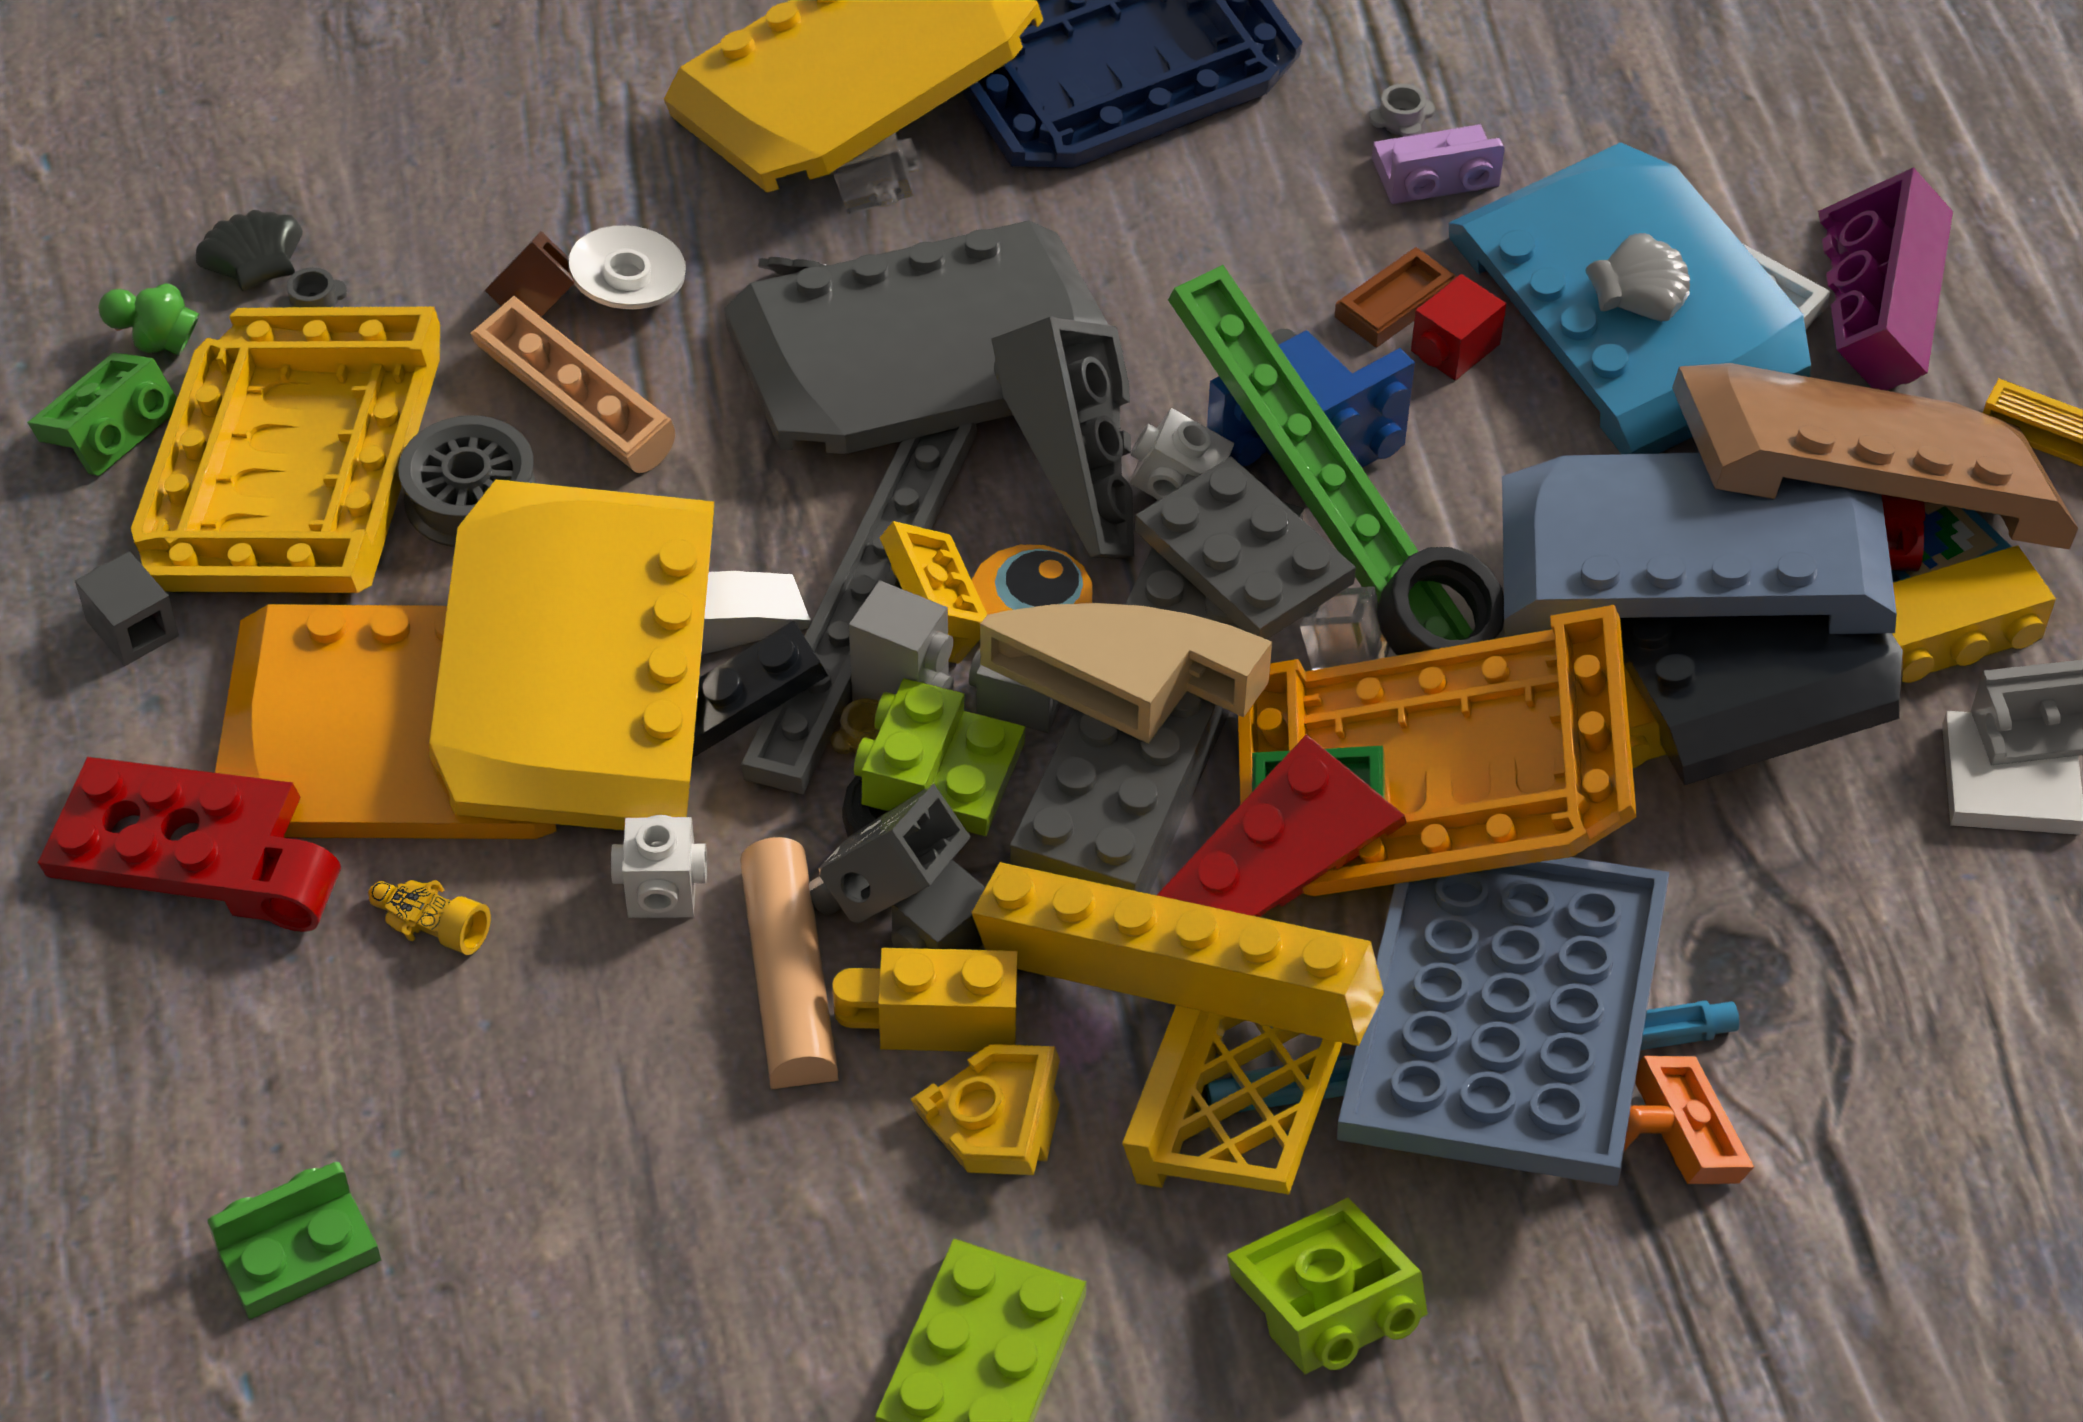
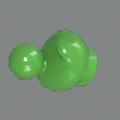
[98,283,200,356]

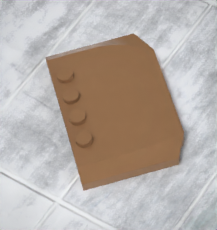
[1672,363,2078,550]

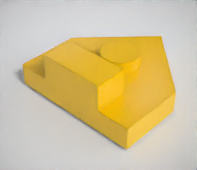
[911,1044,1060,1175]

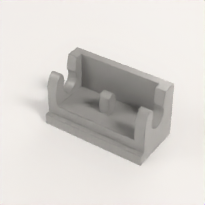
[1971,660,2083,765]

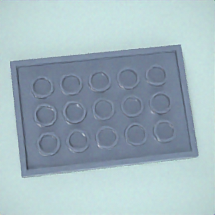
[1337,857,1669,1186]

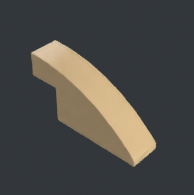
[980,603,1272,744]

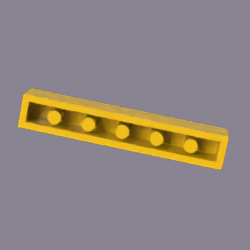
[972,862,1384,1046]

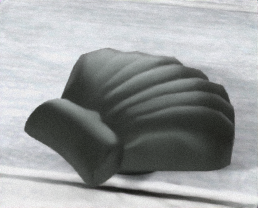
[196,210,303,291]

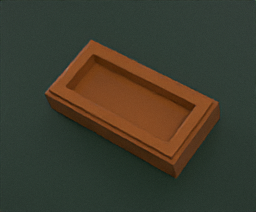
[1334,247,1457,348]

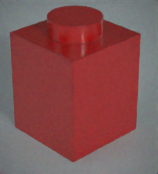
[1411,274,1507,381]

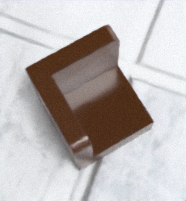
[484,231,576,317]

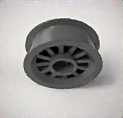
[398,415,536,547]

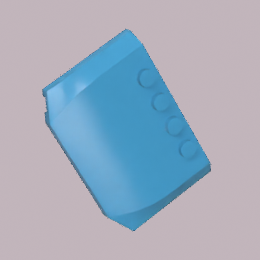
[1448,142,1811,454]

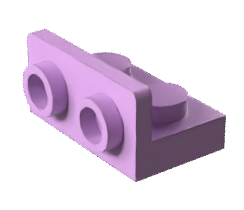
[1372,124,1505,204]

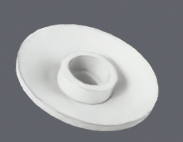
[568,225,686,309]

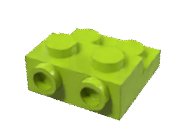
[854,678,1025,836]
[1227,1197,1428,1374]

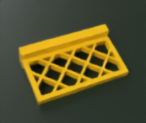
[1122,1005,1343,1195]

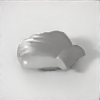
[1585,233,1690,321]

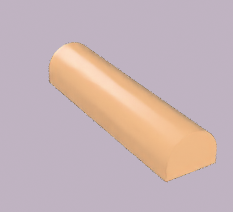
[471,296,675,473]
[740,837,838,1089]

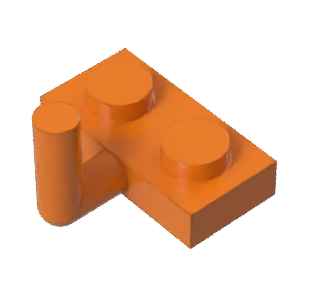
[1623,1056,1754,1184]

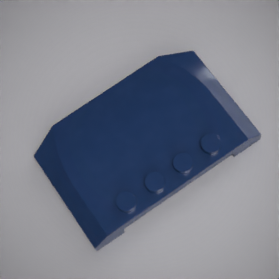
[961,0,1303,168]

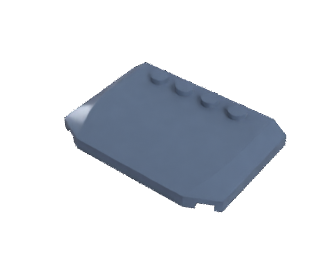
[1502,453,1897,637]

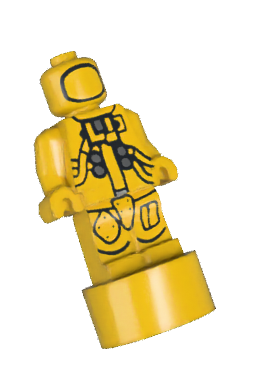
[368,880,491,955]

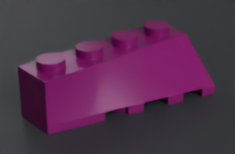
[1818,167,1953,391]

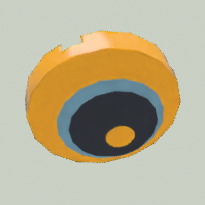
[971,544,1092,615]

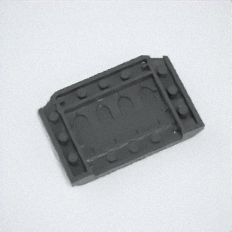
[724,220,1123,454]

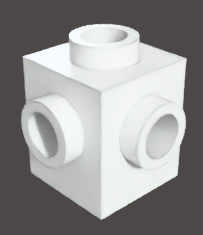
[1129,408,1234,500]
[611,815,707,918]

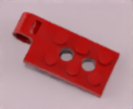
[37,757,341,932]

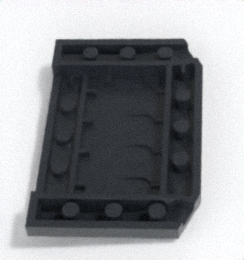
[1620,615,1903,786]

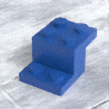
[1207,330,1415,468]

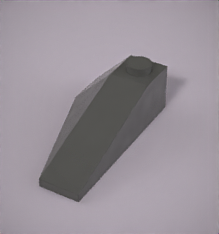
[991,317,1134,559]

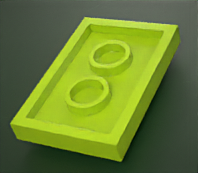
[875,1238,1086,1422]

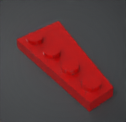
[1157,734,1407,917]

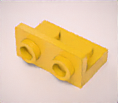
[880,521,987,664]

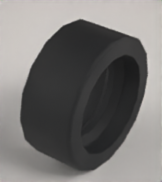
[1377,547,1504,656]

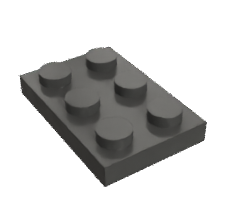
[1135,456,1356,639]

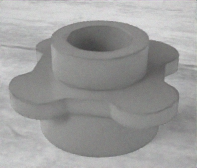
[1370,84,1435,137]

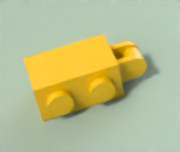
[832,948,1017,1052]

